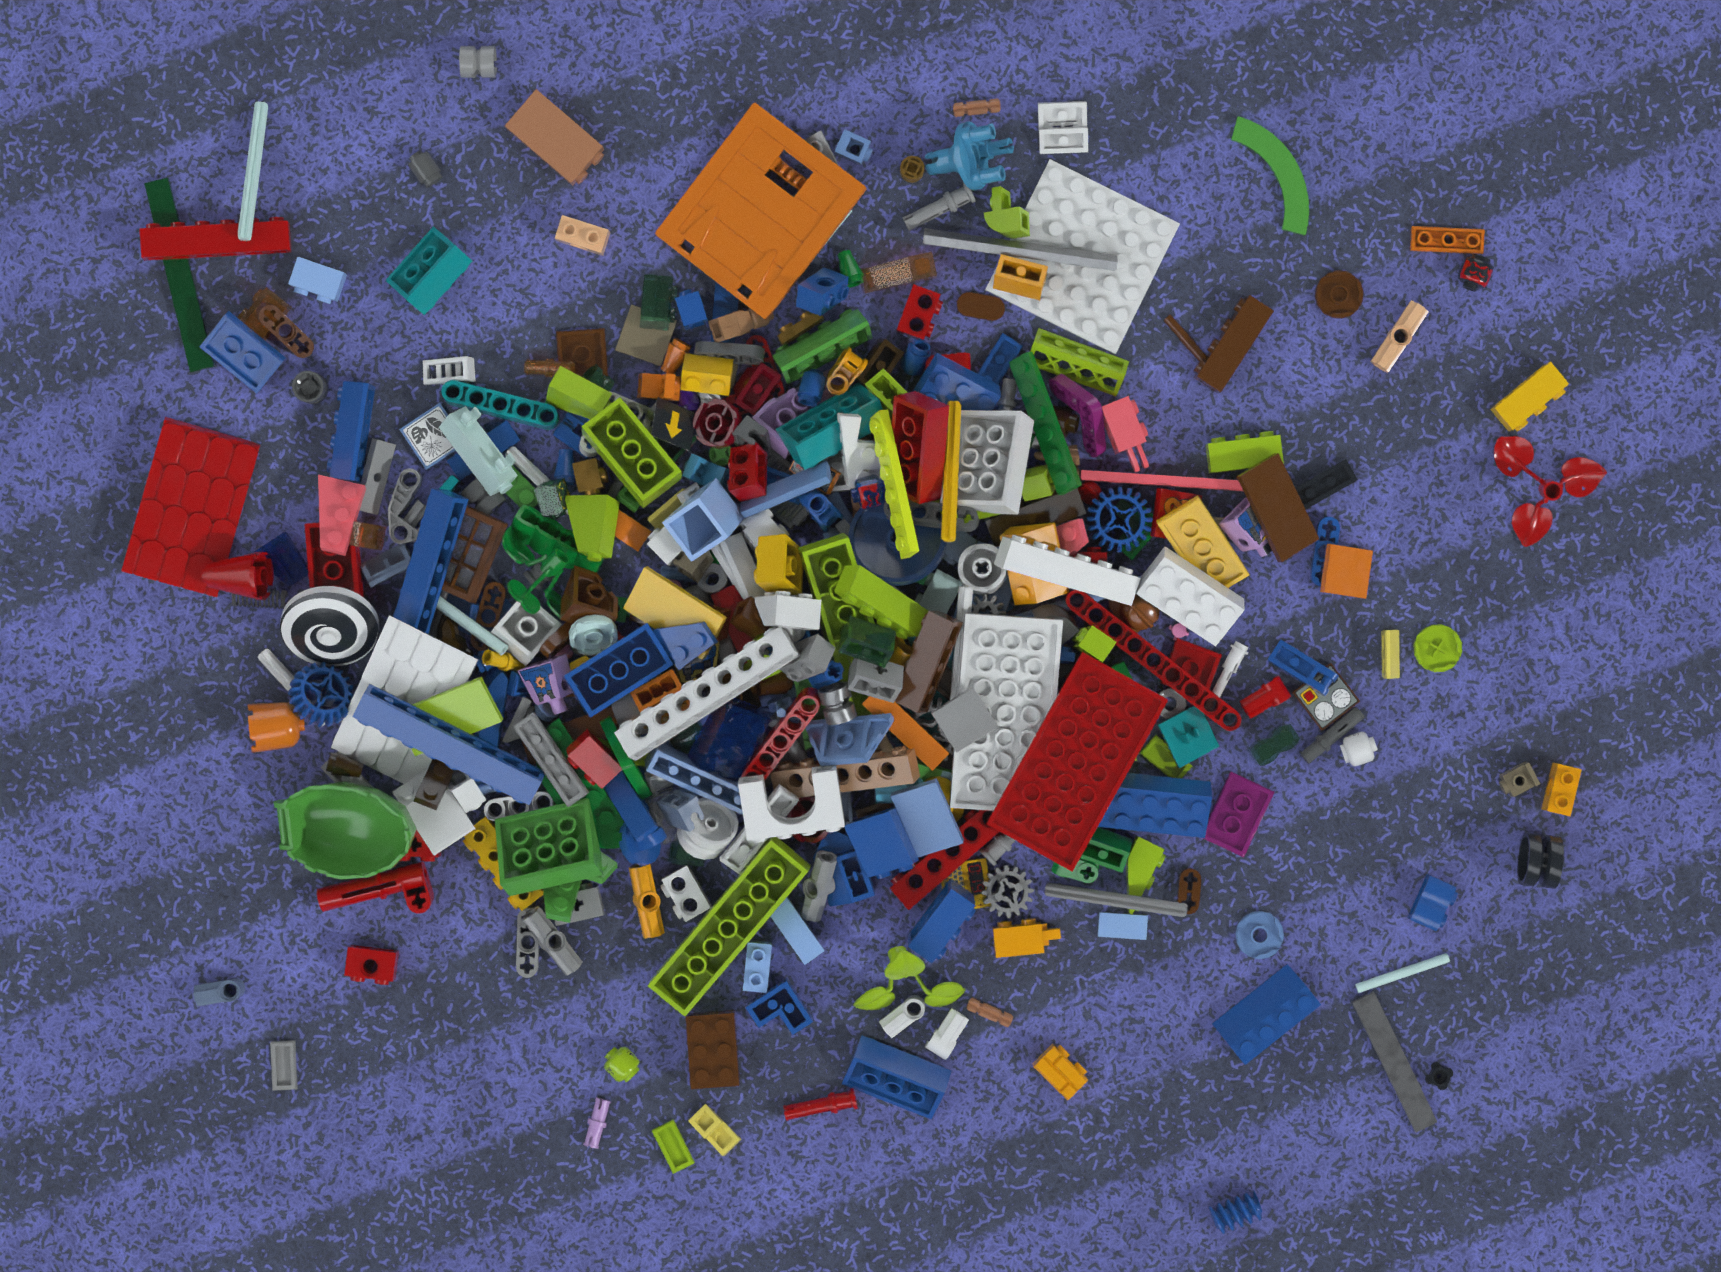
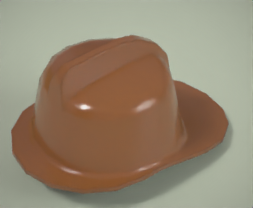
[1108,594,1160,633]

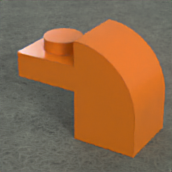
[637,373,681,401]
[615,510,652,551]

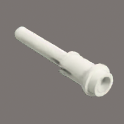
[1204,641,1249,710]

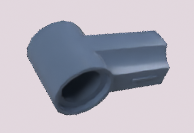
[193,978,245,1006]

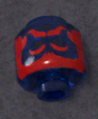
[850,474,886,509]

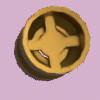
[900,156,924,183]

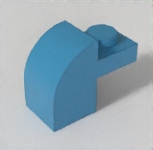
[682,453,730,493]

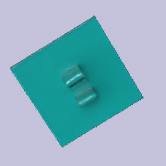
[1158,705,1219,768]

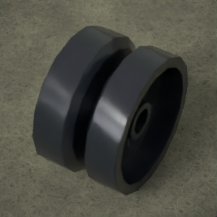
[1517,832,1564,889]

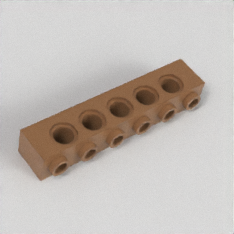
[770,746,920,798]

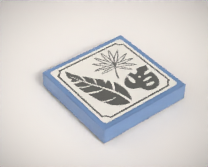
[399,403,456,470]

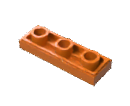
[1410,226,1485,254]

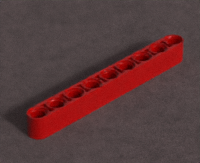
[1065,589,1241,731]

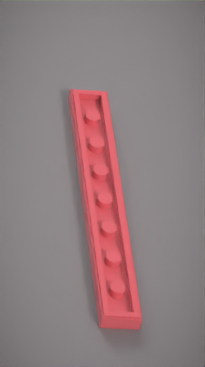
[1080,470,1243,491]

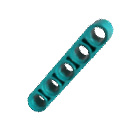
[441,380,559,430]

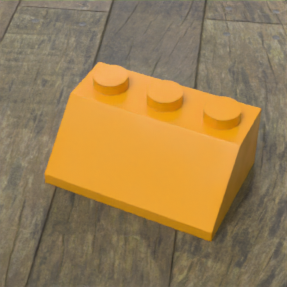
[1000,523,1069,605]

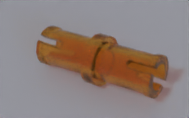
[524,358,575,377]

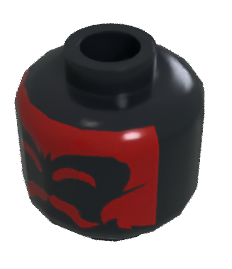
[1458,254,1493,292]

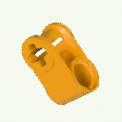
[827,346,868,395]

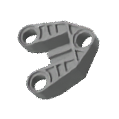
[388,468,426,544]

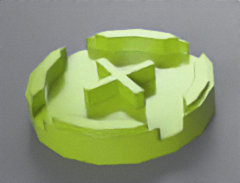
[1413,624,1462,672]

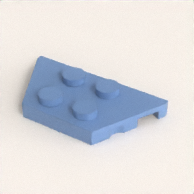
[805,713,894,766]

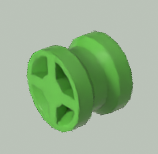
[709,446,731,467]

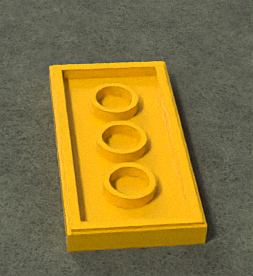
[1156,495,1250,588]
[623,566,727,660]

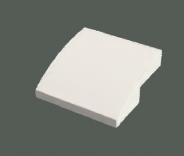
[1038,101,1088,154]

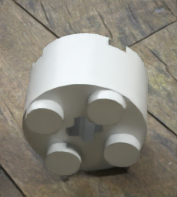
[737,509,789,552]
[958,543,1007,596]

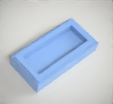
[1098,912,1148,940]

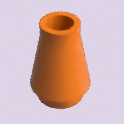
[661,338,691,374]

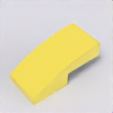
[688,1104,742,1156]

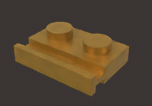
[777,311,824,345]

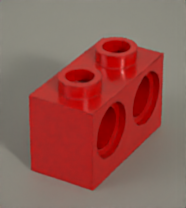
[896,284,943,340]
[727,442,767,502]

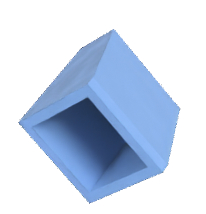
[662,478,744,562]

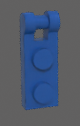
[1268,639,1338,696]

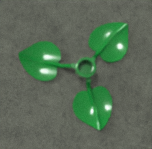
[502,526,569,618]

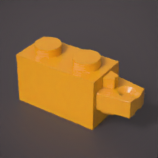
[992,918,1061,958]

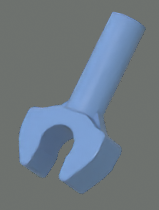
[767,694,793,718]

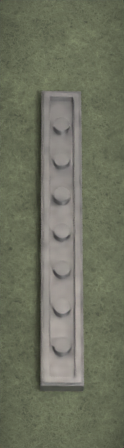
[923,228,1118,271]

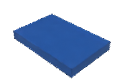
[200,311,286,394]

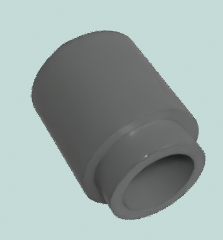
[408,150,443,188]

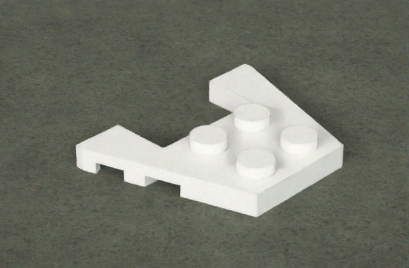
[837,413,886,491]

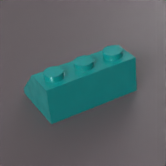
[385,226,472,315]

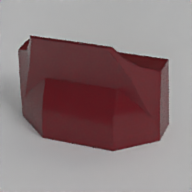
[733,362,782,416]

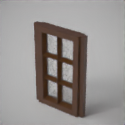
[442,506,508,604]

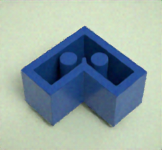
[746,978,813,1035]

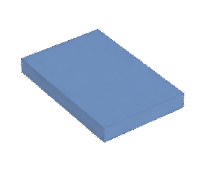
[891,778,964,857]

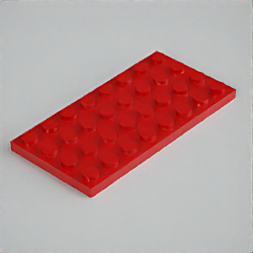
[986,652,1168,872]

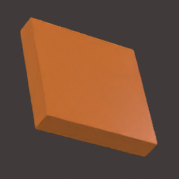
[1320,544,1373,599]

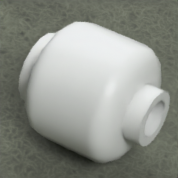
[1340,731,1378,767]

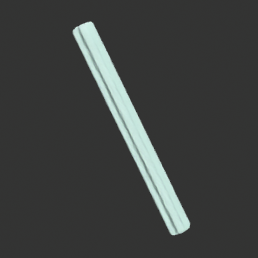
[238,101,268,241]

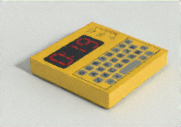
[938,858,992,909]

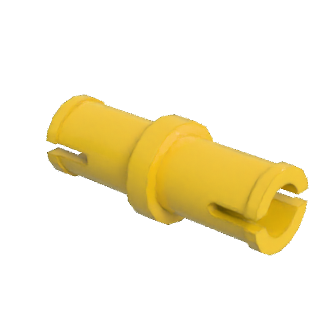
[482,649,528,671]

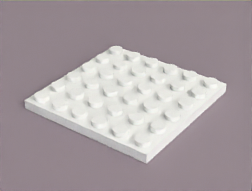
[985,159,1180,354]

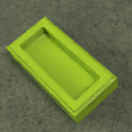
[1140,734,1192,778]
[652,1119,695,1174]

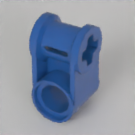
[799,489,844,533]

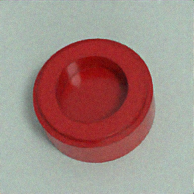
[1078,480,1102,505]

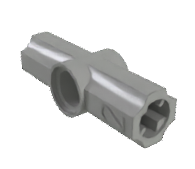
[801,850,837,922]
[521,906,583,976]

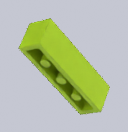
[834,565,928,639]

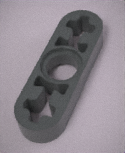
[694,341,765,365]

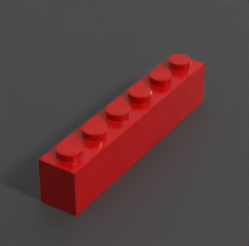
[139,217,292,261]

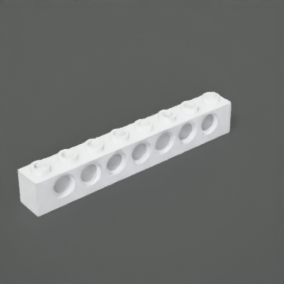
[614,626,800,761]

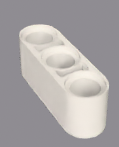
[484,791,555,821]

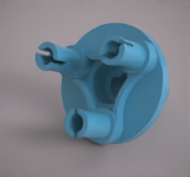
[925,121,1014,190]

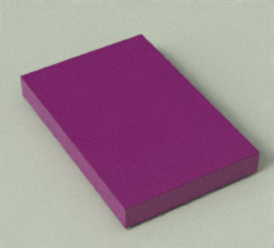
[1203,771,1275,857]

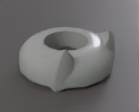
[697,563,728,595]
[1158,688,1186,719]

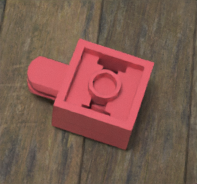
[1102,396,1149,473]

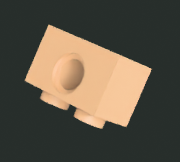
[555,215,610,256]

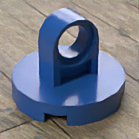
[619,822,667,866]

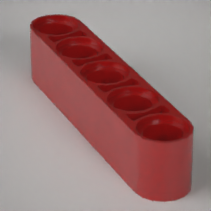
[741,687,820,781]

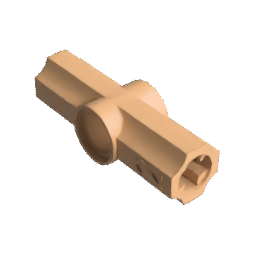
[1370,300,1429,373]

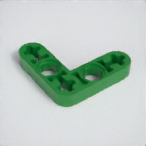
[599,716,653,800]

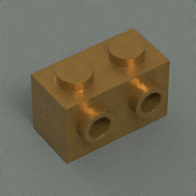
[572,458,609,495]

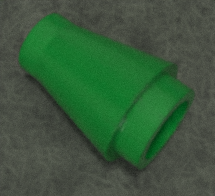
[837,250,864,288]

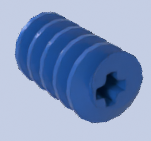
[1208,1190,1262,1234]

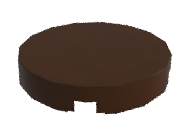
[1315,270,1364,319]

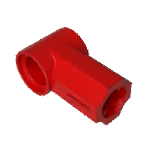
[1239,675,1291,719]

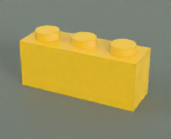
[1490,361,1569,432]

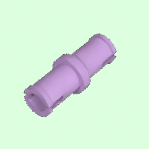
[583,1097,611,1149]

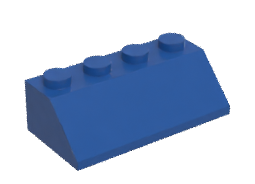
[327,381,375,483]
[1212,964,1321,1065]
[842,1035,952,1119]

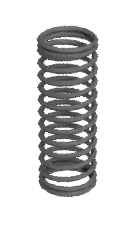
[232,589,288,609]

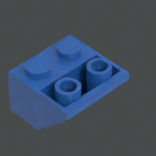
[827,849,876,907]

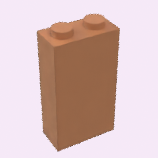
[505,89,604,186]

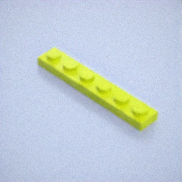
[869,409,919,559]

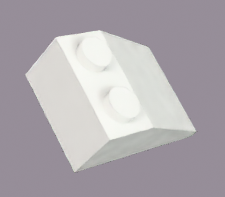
[393,769,475,856]

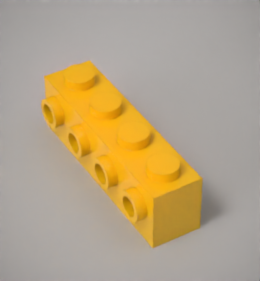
[463,816,544,911]

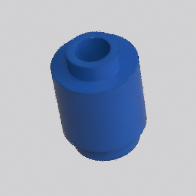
[900,339,931,376]
[797,369,827,407]

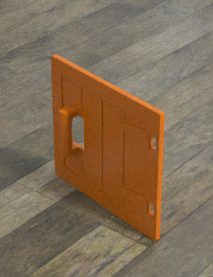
[655,103,867,320]

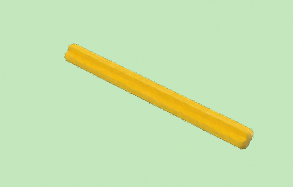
[941,401,961,542]

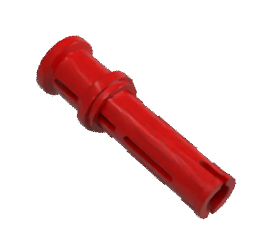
[783,1087,858,1121]

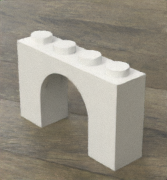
[738,765,845,843]

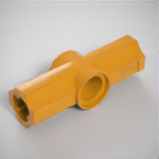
[628,864,665,939]

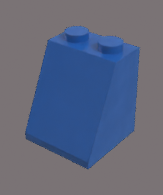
[844,806,919,879]

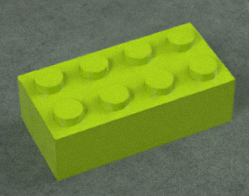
[581,397,682,508]

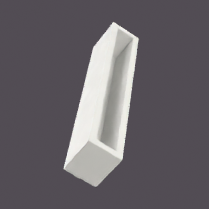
[994,534,1141,606]

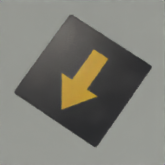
[651,397,695,451]

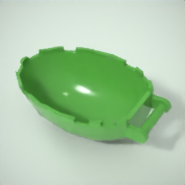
[273,782,417,879]

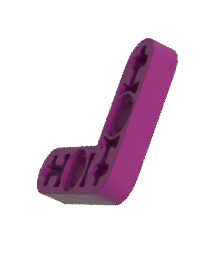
[1049,374,1106,458]

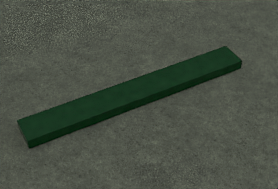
[144,178,215,373]

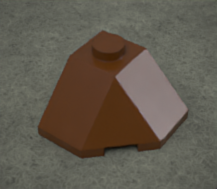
[560,566,618,624]

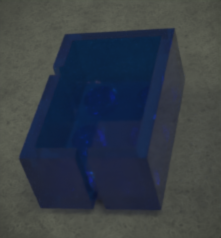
[687,698,772,782]

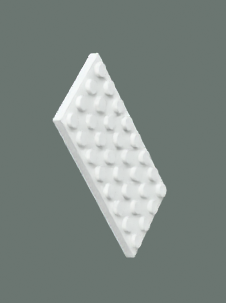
[949,613,1063,811]

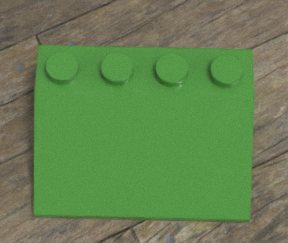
[772,309,873,385]
[495,798,603,896]

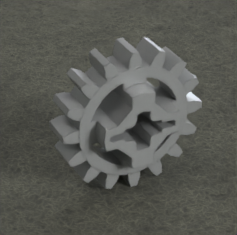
[980,865,1034,918]

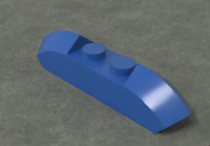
[475,667,510,786]

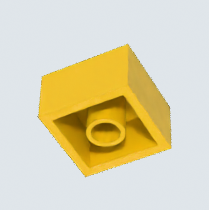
[754,534,803,595]

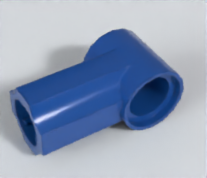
[807,660,844,690]

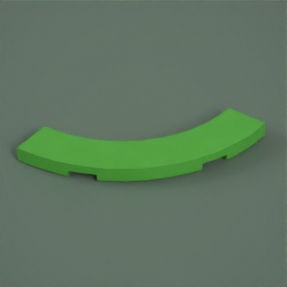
[1231,116,1309,236]

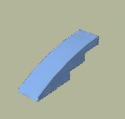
[771,896,825,965]

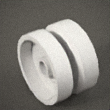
[677,797,738,860]

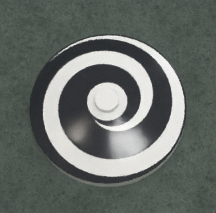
[280,586,379,667]

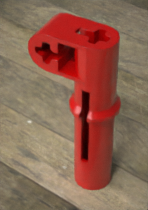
[317,862,434,914]

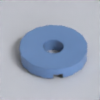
[1235,911,1284,959]

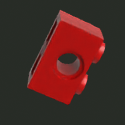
[344,945,399,985]

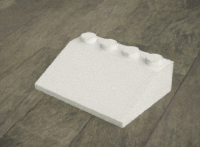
[940,410,1034,514]

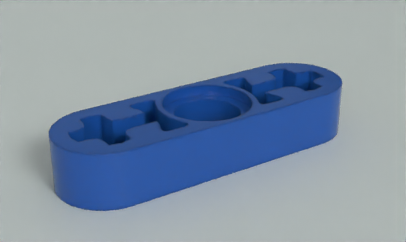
[1310,517,1340,587]

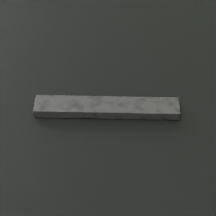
[1352,991,1437,1133]

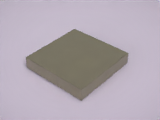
[615,305,677,367]

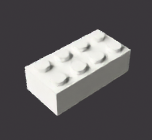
[1136,547,1245,646]

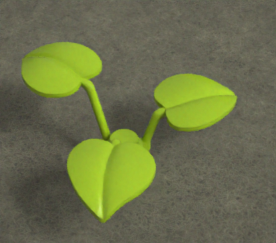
[853,946,966,1010]

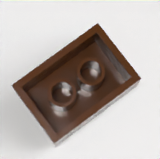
[685,1010,740,1089]

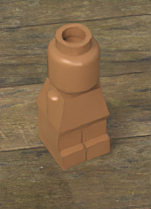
[708,308,774,342]

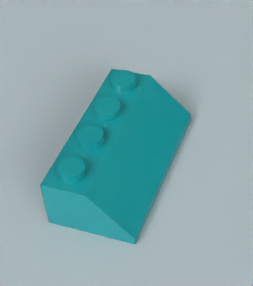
[775,382,883,470]

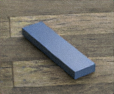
[740,461,831,518]

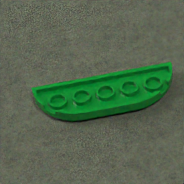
[536,717,624,849]

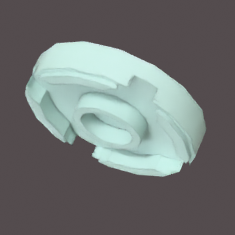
[569,614,618,656]

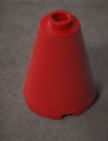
[202,551,274,600]

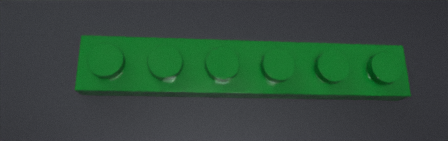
[1009,352,1082,495]

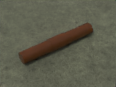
[1163,314,1207,361]

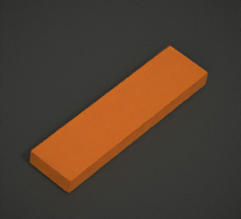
[862,696,949,771]

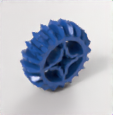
[1086,487,1153,553]
[288,662,354,727]

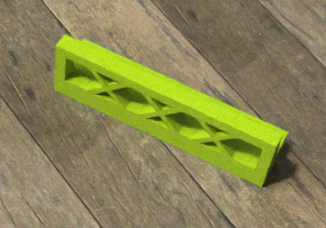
[1030,328,1129,397]

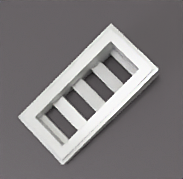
[423,356,476,385]

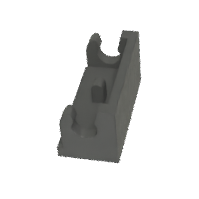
[732,415,772,454]

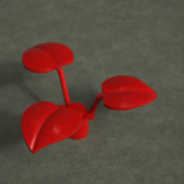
[1494,436,1607,547]

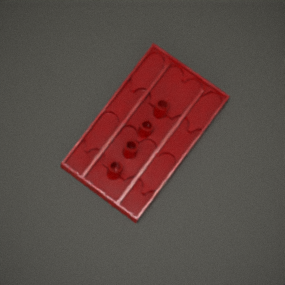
[121,417,260,597]

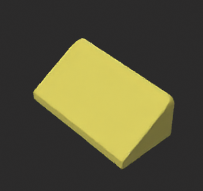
[647,488,685,529]
[1381,630,1400,679]

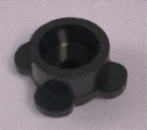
[1425,1062,1453,1090]

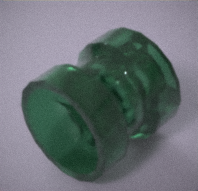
[582,364,615,391]

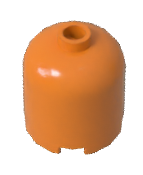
[248,702,305,753]

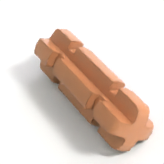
[953,98,1001,117]
[967,998,1013,1027]

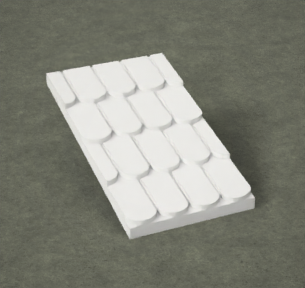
[331,615,478,784]

